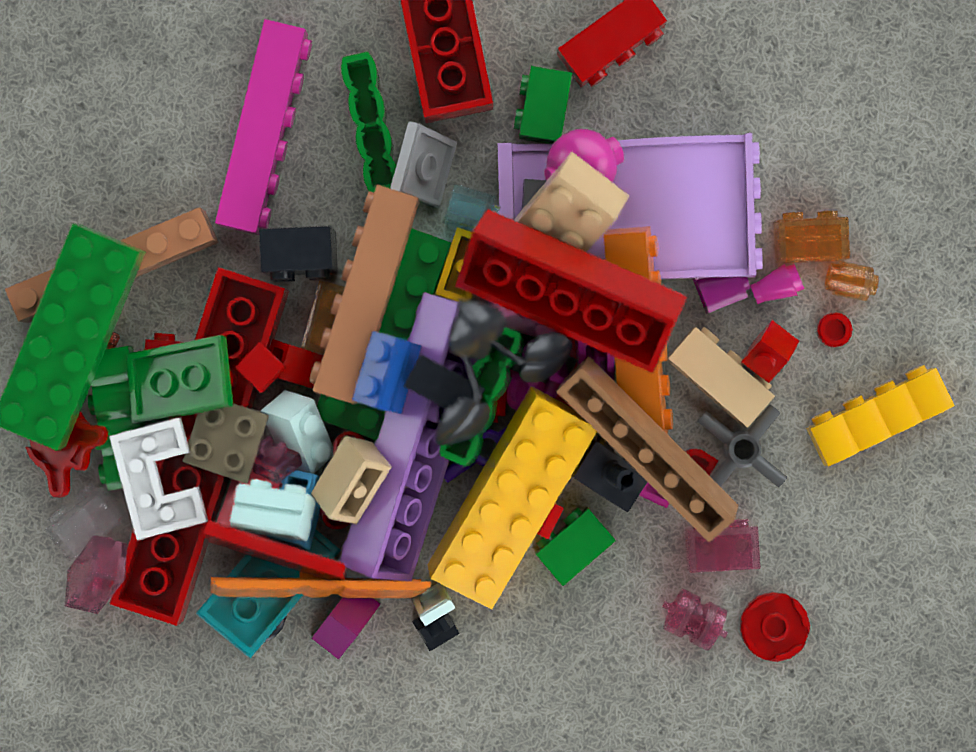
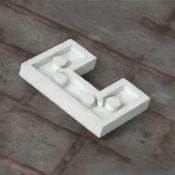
[110,418,208,540]

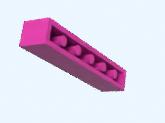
[215,19,312,235]

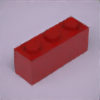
[557,0,667,87]

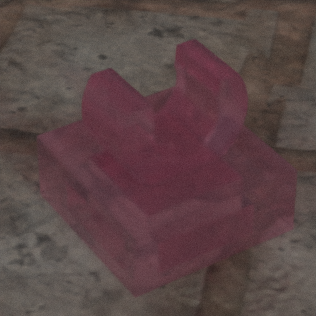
[252,436,302,483]

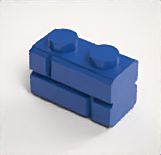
[352,331,422,414]

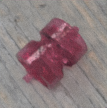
[662,588,728,651]

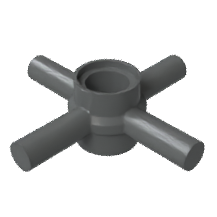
[697,405,787,488]

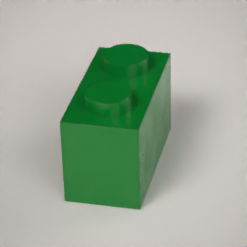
[513,66,572,144]
[535,507,616,586]

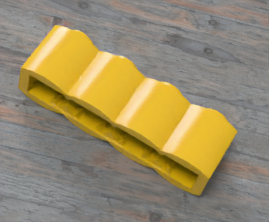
[806,365,955,467]

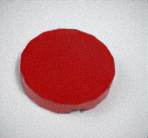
[740,592,810,662]

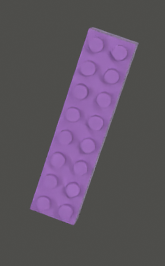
[340,292,478,581]

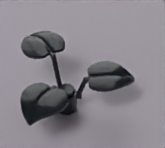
[435,300,573,445]

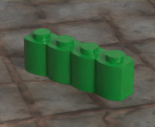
[341,52,396,193]
[440,327,524,466]
[88,346,146,491]

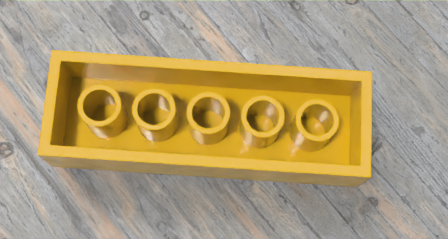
[427,386,597,609]

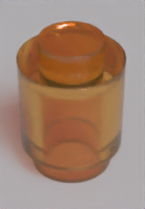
[825,261,879,301]

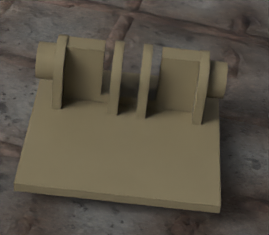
[183,404,269,484]

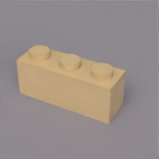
[667,327,775,428]

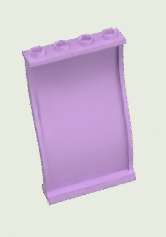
[498,133,763,279]

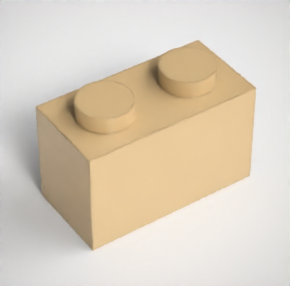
[311,436,392,524]

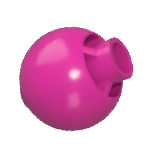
[544,129,624,183]

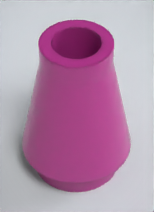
[750,263,805,304]

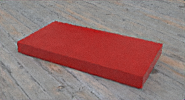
[203,521,347,581]

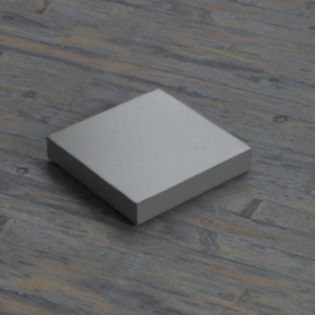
[390,122,457,208]

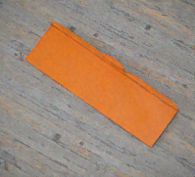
[210,571,431,598]

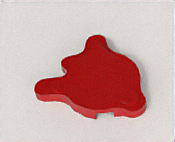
[26,411,108,498]

